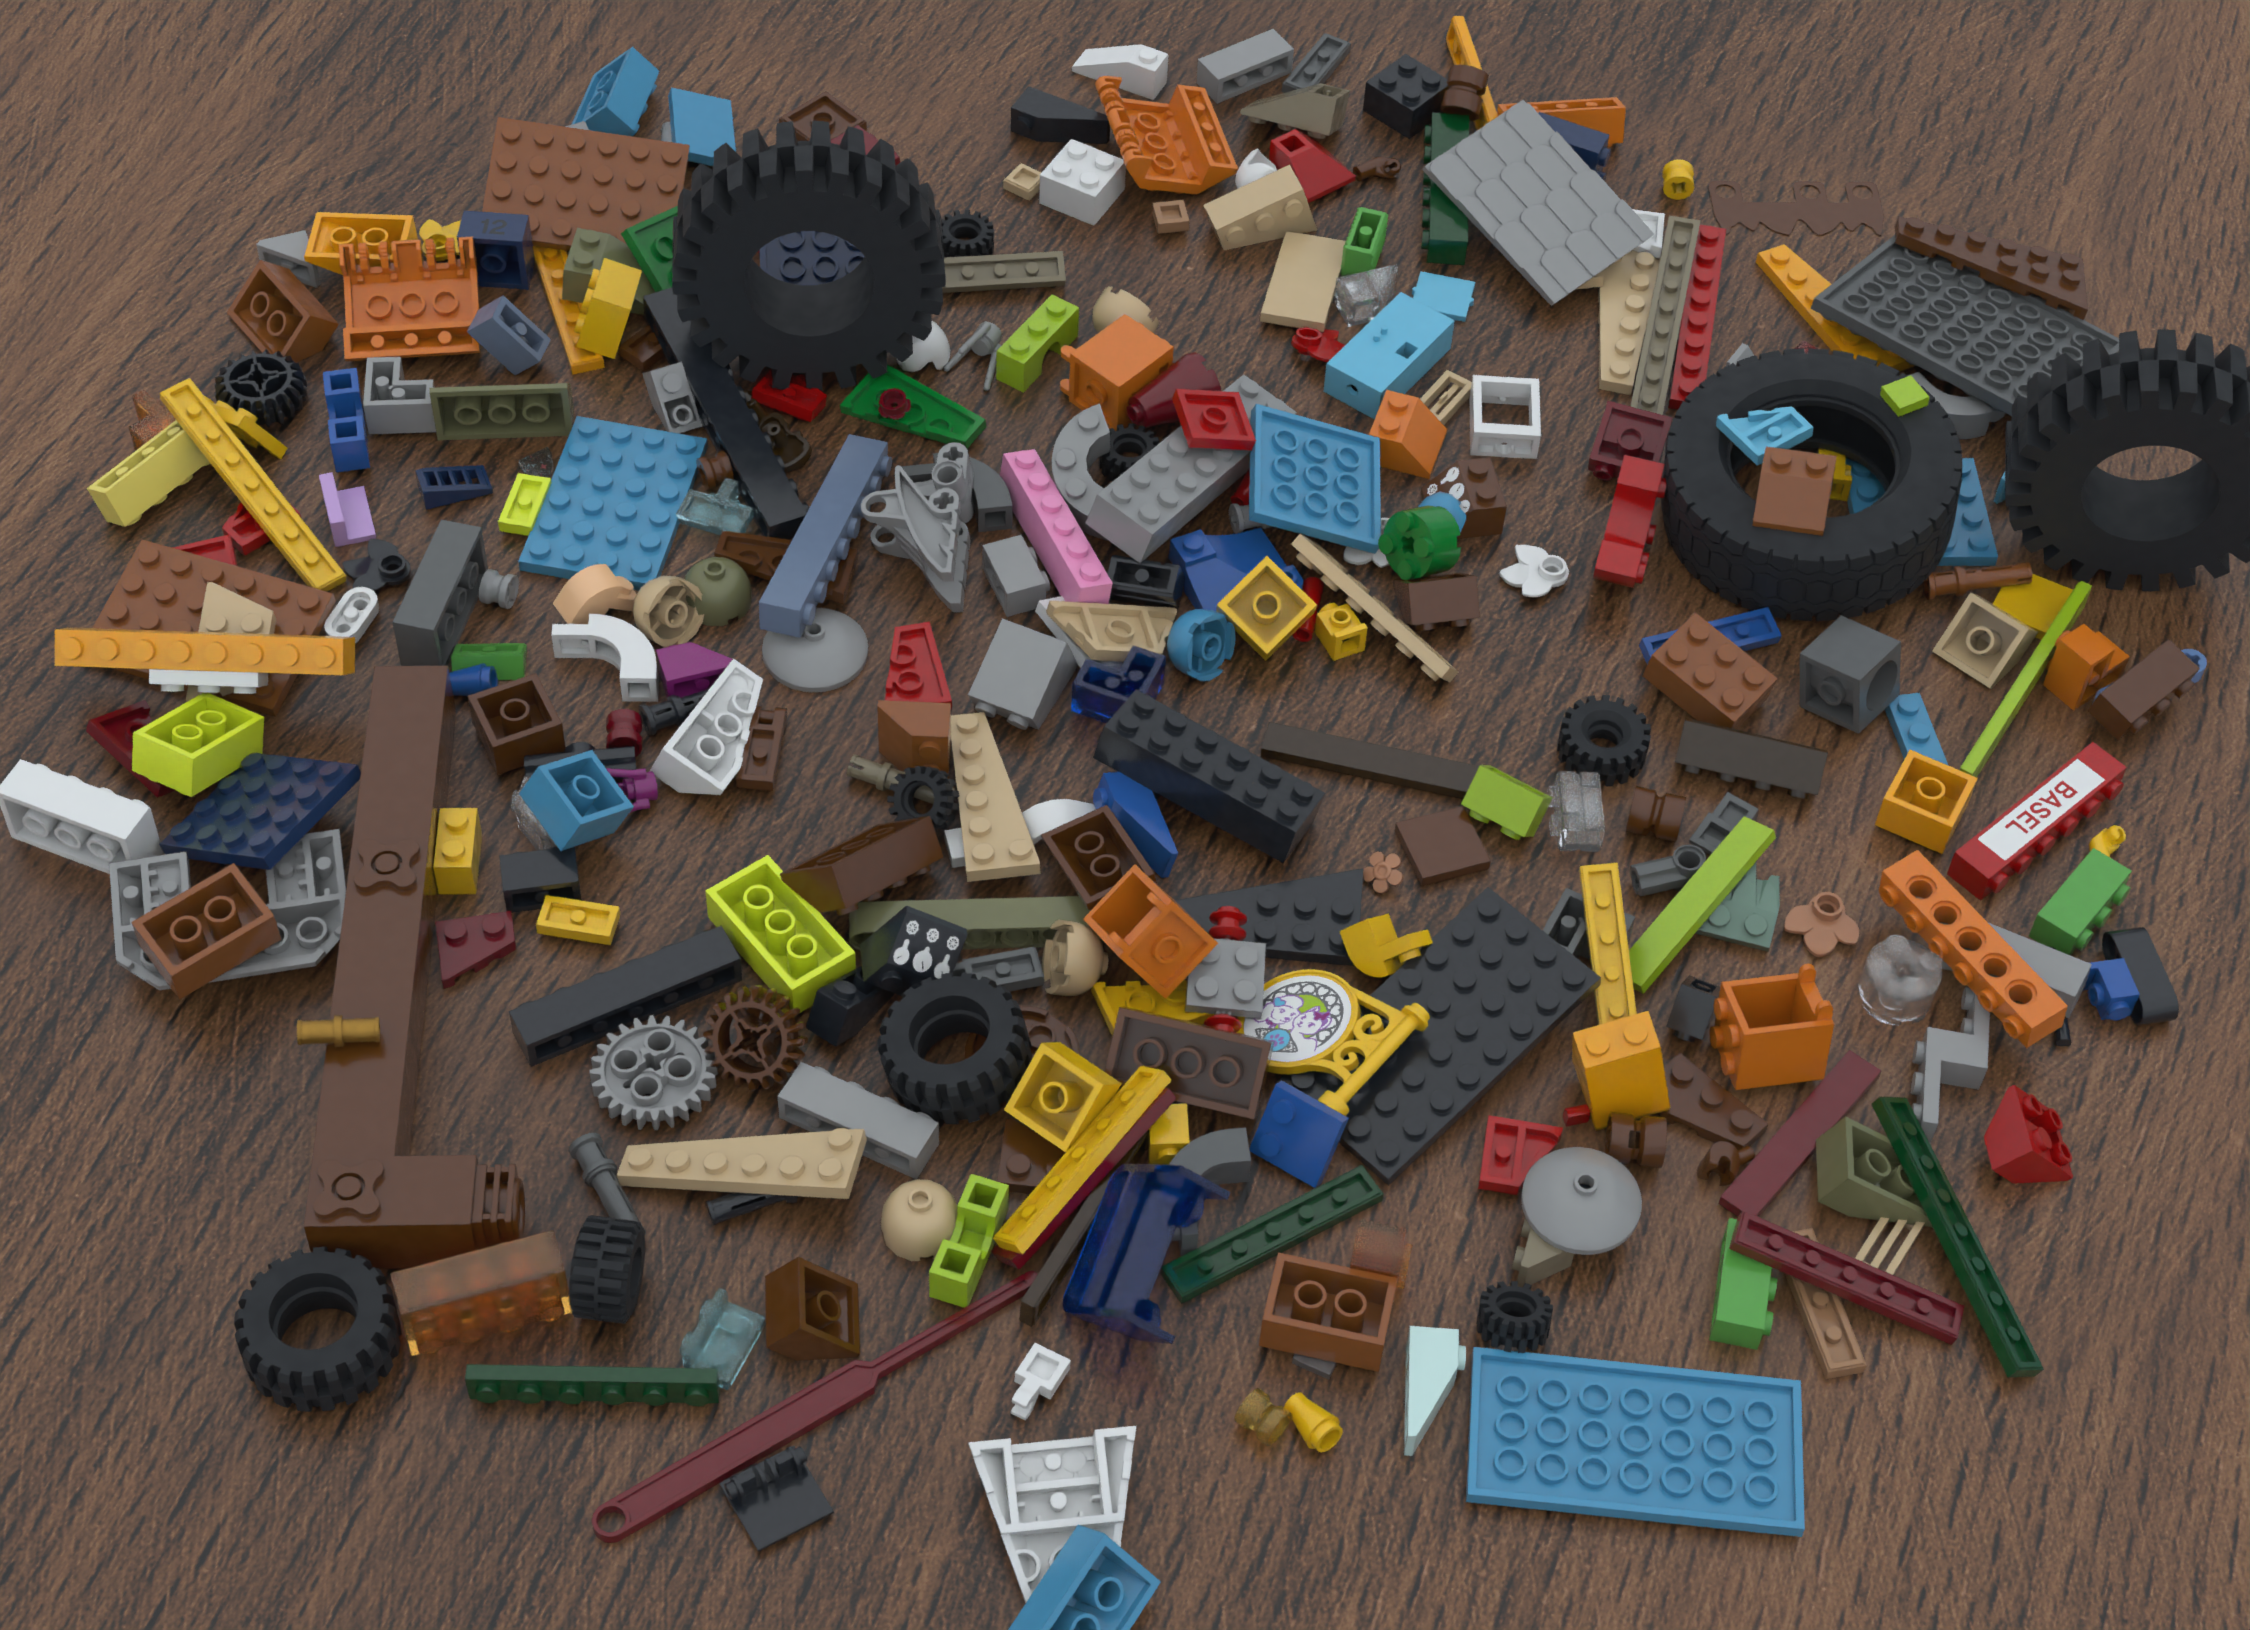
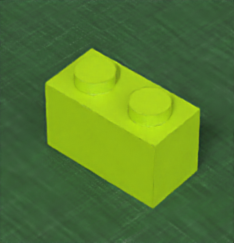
[1461,765,1553,840]

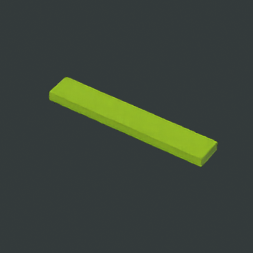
[1629,816,1776,994]

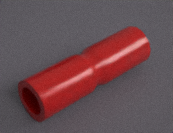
[1292,577,1324,642]

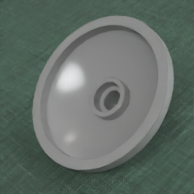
[762,608,868,692]
[1521,1147,1642,1255]

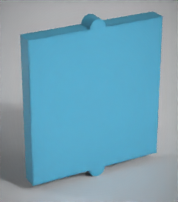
[1412,271,1475,322]

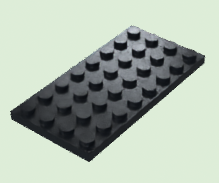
[1276,887,1601,1186]

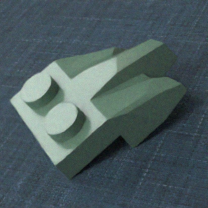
[1695,861,1780,952]

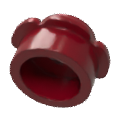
[878,388,911,420]

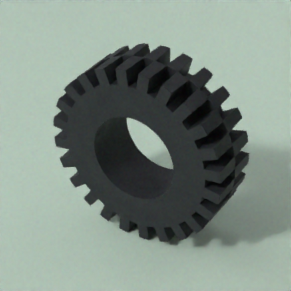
[672,121,946,391]
[2005,329,2250,592]

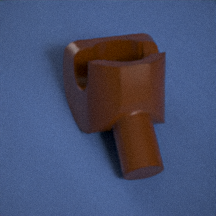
[1697,1141,1755,1186]

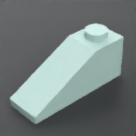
[1404,1326,1466,1456]

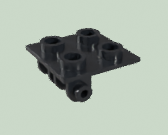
[719,1446,834,1552]

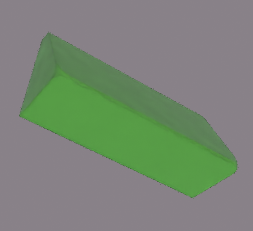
[451,643,527,680]

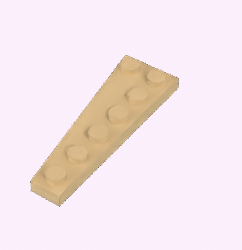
[1598,250,1661,395]
[1291,534,1459,682]
[951,712,1041,882]
[617,1128,867,1199]

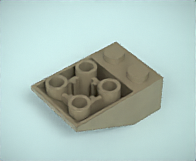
[1240,83,1350,139]

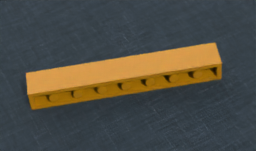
[55,628,355,675]

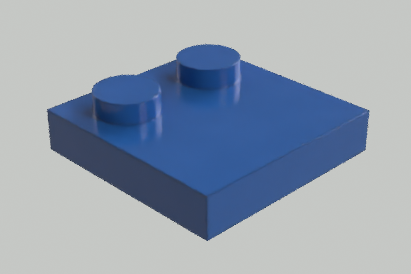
[1249,1080,1349,1188]

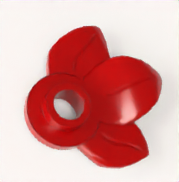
[1291,327,1345,362]

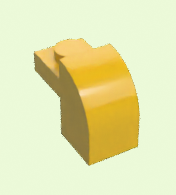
[1339,914,1433,977]

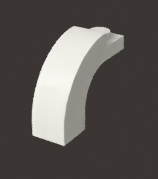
[551,613,659,702]

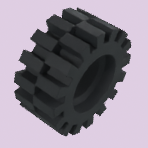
[941,210,994,258]
[1099,424,1159,482]
[887,766,960,832]
[1476,1281,1553,1353]

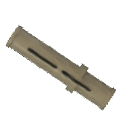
[847,754,957,804]

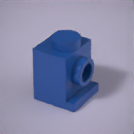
[2083,958,2140,1021]

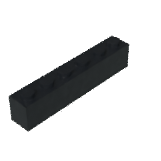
[509,925,742,1067]

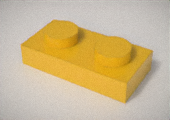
[536,895,620,945]

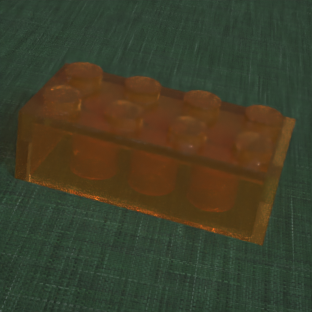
[390,1230,572,1356]

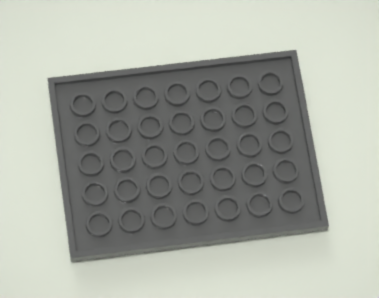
[1811,235,2119,416]

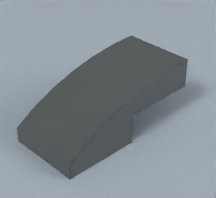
[1689,792,1759,855]

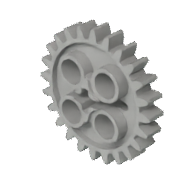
[590,1015,718,1130]

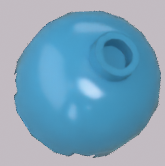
[1167,609,1236,681]

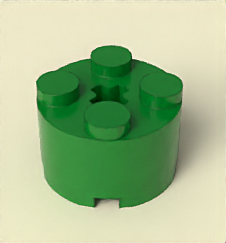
[1378,506,1461,580]

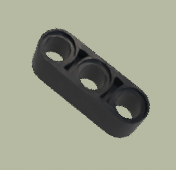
[2102,927,2179,1025]

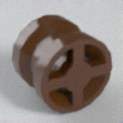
[696,450,734,490]

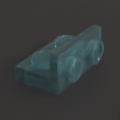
[680,1288,766,1391]

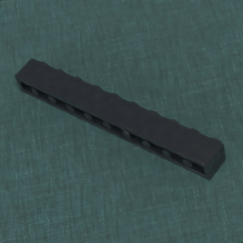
[643,288,809,540]

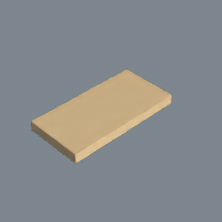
[1260,231,1345,332]

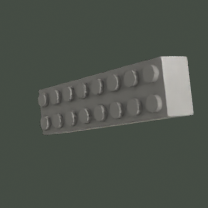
[1085,374,1297,563]

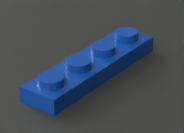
[1639,607,1782,665]

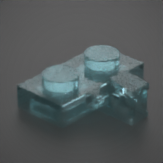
[676,478,754,535]

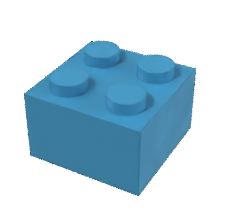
[519,750,634,851]

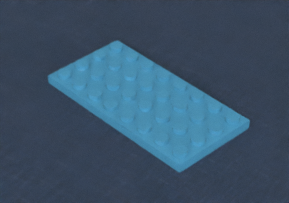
[1466,1347,1805,1537]

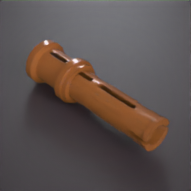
[1923,562,2032,600]

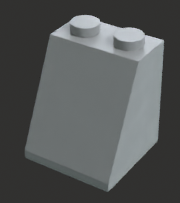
[968,618,1078,730]

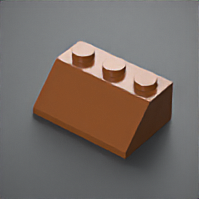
[227,260,339,363]

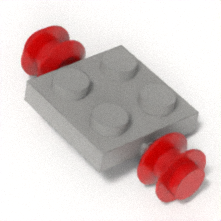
[1185,906,1266,1032]

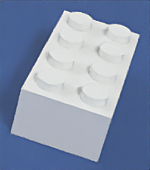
[0,759,164,874]

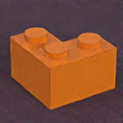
[2043,624,2130,711]

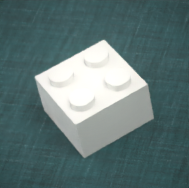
[1039,139,1126,226]

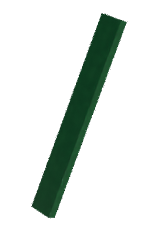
[1871,1096,2044,1378]

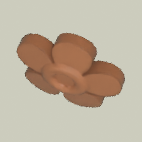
[1363,852,1404,894]

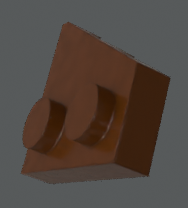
[997,1119,1066,1194]

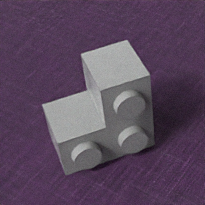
[363,357,436,434]

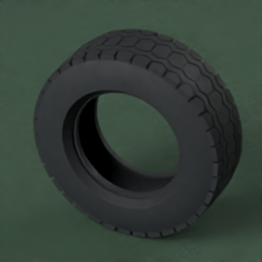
[1661,348,1962,621]

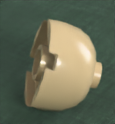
[1092,287,1159,333]
[633,575,704,648]
[1042,919,1108,996]
[881,1179,957,1261]

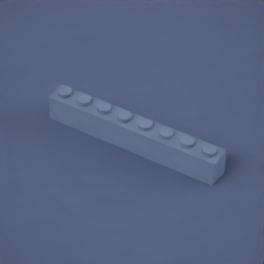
[759,434,892,638]

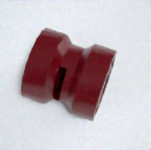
[606,709,642,757]

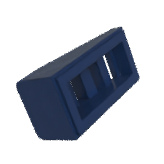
[415,465,493,510]

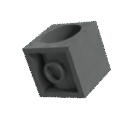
[1800,615,1901,734]

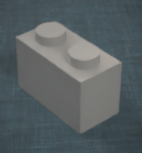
[982,535,1050,617]

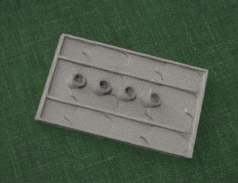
[1422,100,1654,306]

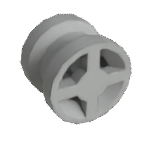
[479,569,519,609]

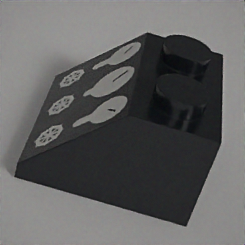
[860,905,968,996]

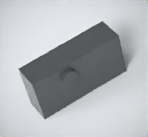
[392,519,488,666]

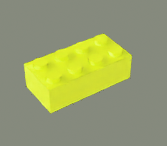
[705,855,856,1013]

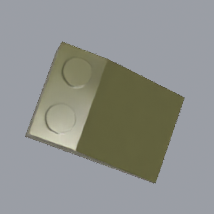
[562,228,655,315]
[1816,1116,1932,1227]

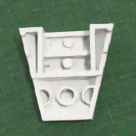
[968,1426,1136,1603]

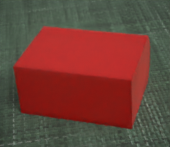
[1562,1104,1590,1127]

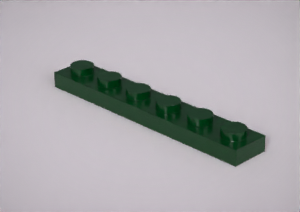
[465,1364,720,1406]

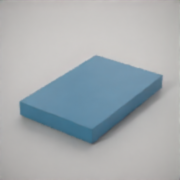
[668,87,736,166]

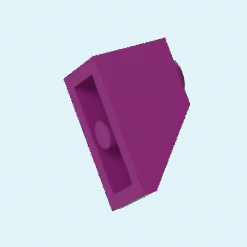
[656,642,733,698]

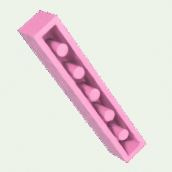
[1000,449,1113,604]

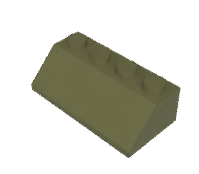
[429,383,574,440]

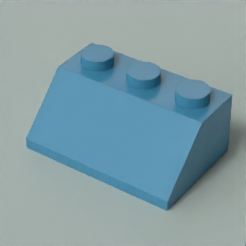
[571,47,660,136]
[1008,1524,1161,1630]

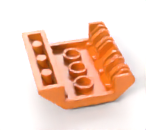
[1095,76,1238,195]
[339,236,481,362]

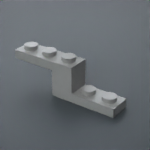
[1911,987,1990,1143]

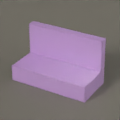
[319,472,377,547]

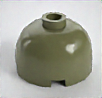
[684,557,752,626]

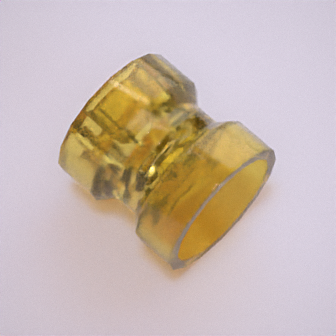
[1234,1388,1292,1446]

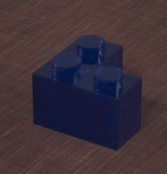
[1071,645,1166,723]

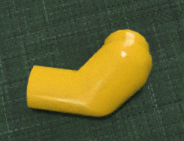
[2089,825,2126,858]

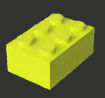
[132,692,264,797]

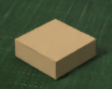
[1003,163,1041,201]

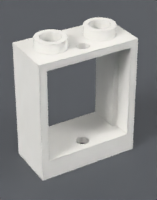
[1469,375,1541,459]

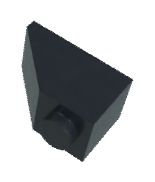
[1666,975,1720,1042]

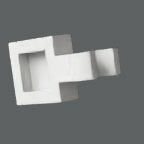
[1011,1343,1071,1420]

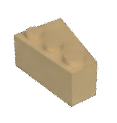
[1203,164,1317,250]

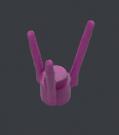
[606,768,658,813]

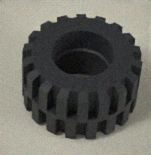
[569,1215,645,1324]

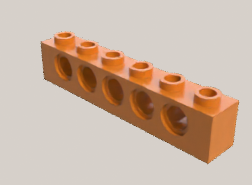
[1878,850,2068,1049]

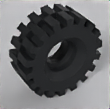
[1557,695,1651,787]

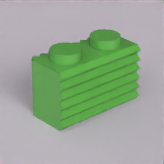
[1340,207,1389,283]

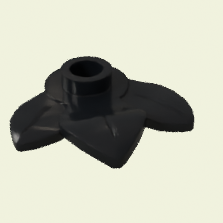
[342,539,411,592]

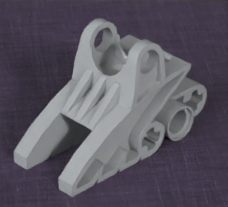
[861,442,974,612]

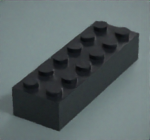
[1093,690,1326,863]

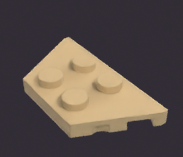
[186,582,276,702]
[1046,601,1177,664]

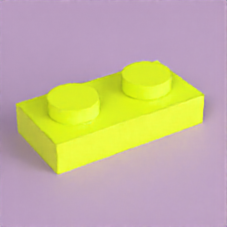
[498,473,552,536]

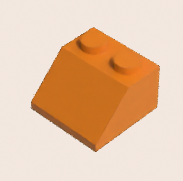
[1369,390,1447,479]

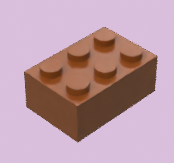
[1643,612,1778,729]
[131,863,281,1000]
[1259,1252,1398,1372]

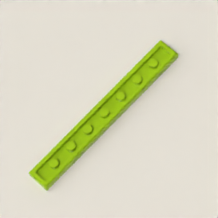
[1959,581,2092,777]

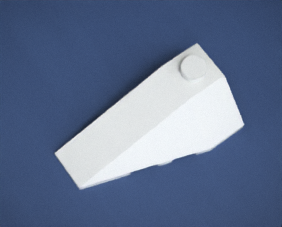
[650,659,763,795]

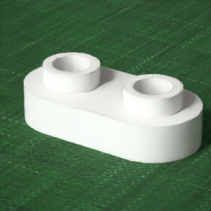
[324,587,379,643]

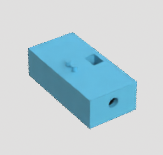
[1323,292,1455,420]

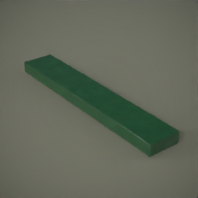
[1160,1165,1384,1304]

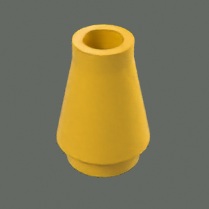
[1284,1392,1343,1452]

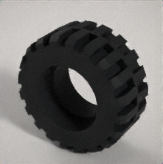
[878,972,1033,1124]
[234,1247,402,1412]

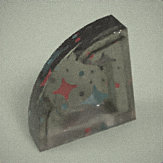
[518,447,554,478]

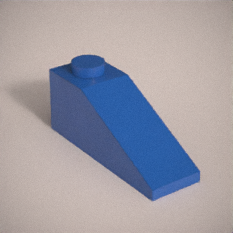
[1093,772,1178,878]

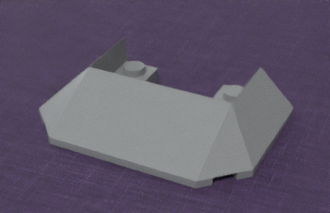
[109,829,346,990]

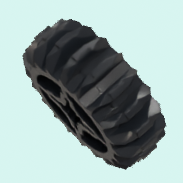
[214,349,307,428]

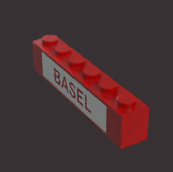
[1947,742,2127,901]

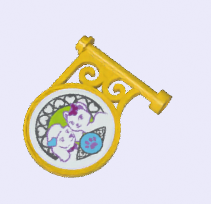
[1236,969,1430,1116]

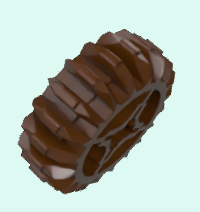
[703,985,808,1091]

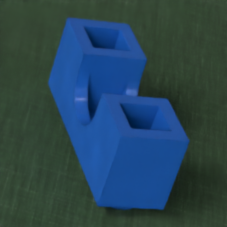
[323,368,370,472]

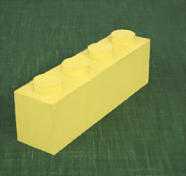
[87,420,211,527]

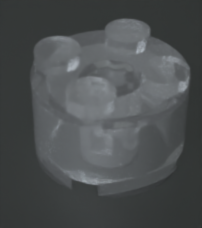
[1857,934,1942,1025]

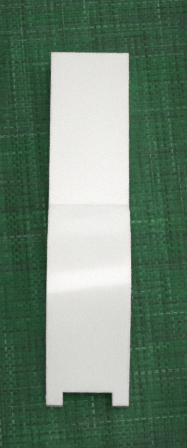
[944,799,1096,868]

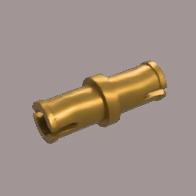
[297,1015,380,1047]

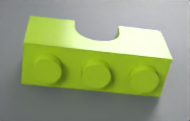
[996,295,1079,393]
[929,1174,1009,1308]

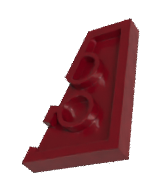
[86,700,176,798]

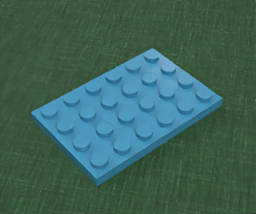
[518,416,708,591]

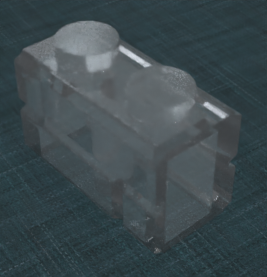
[1547,771,1605,852]

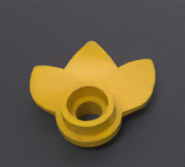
[419,219,461,262]

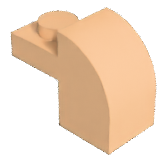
[553,564,637,624]

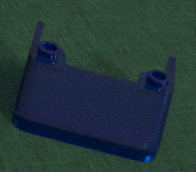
[1063,1164,1230,1344]

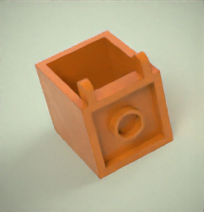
[1060,314,1174,431]
[1083,864,1218,999]
[1709,963,1834,1090]

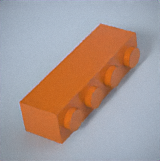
[1497,97,1626,148]

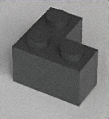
[1543,888,1635,959]

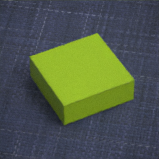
[1880,375,1930,417]

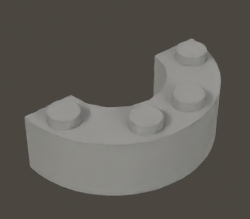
[1052,404,1110,540]

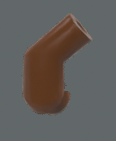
[1353,156,1401,181]

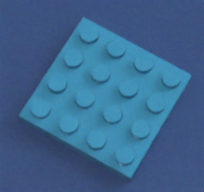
[1249,404,1381,554]
[1846,458,1998,566]

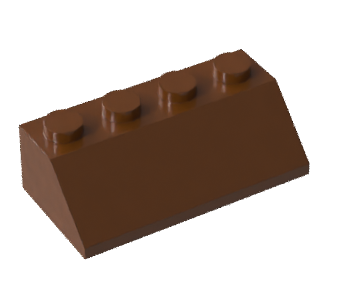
[780,816,943,915]

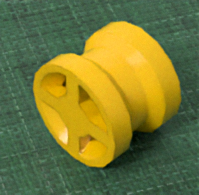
[1662,159,1694,200]

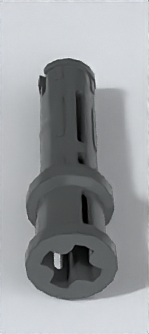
[568,1133,646,1235]

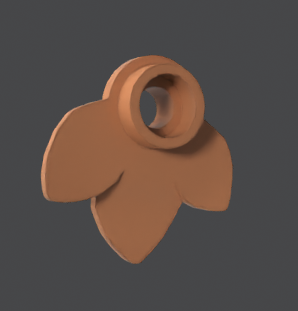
[1784,892,1859,957]

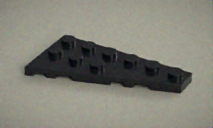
[1175,868,1363,966]

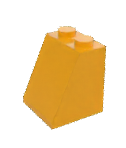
[1572,1011,1670,1131]

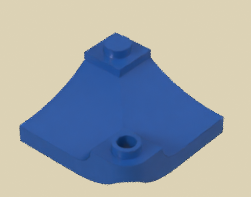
[1169,527,1303,611]

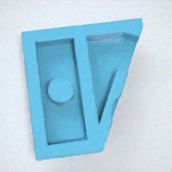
[1716,406,1813,466]

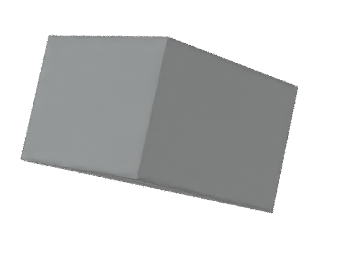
[256,230,320,288]

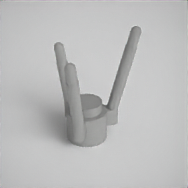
[944,321,1002,391]

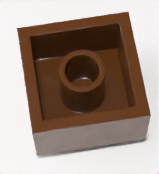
[468,673,566,775]

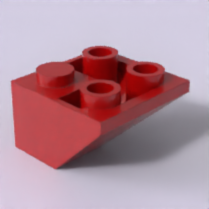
[1269,129,1356,203]
[1984,1085,2073,1184]

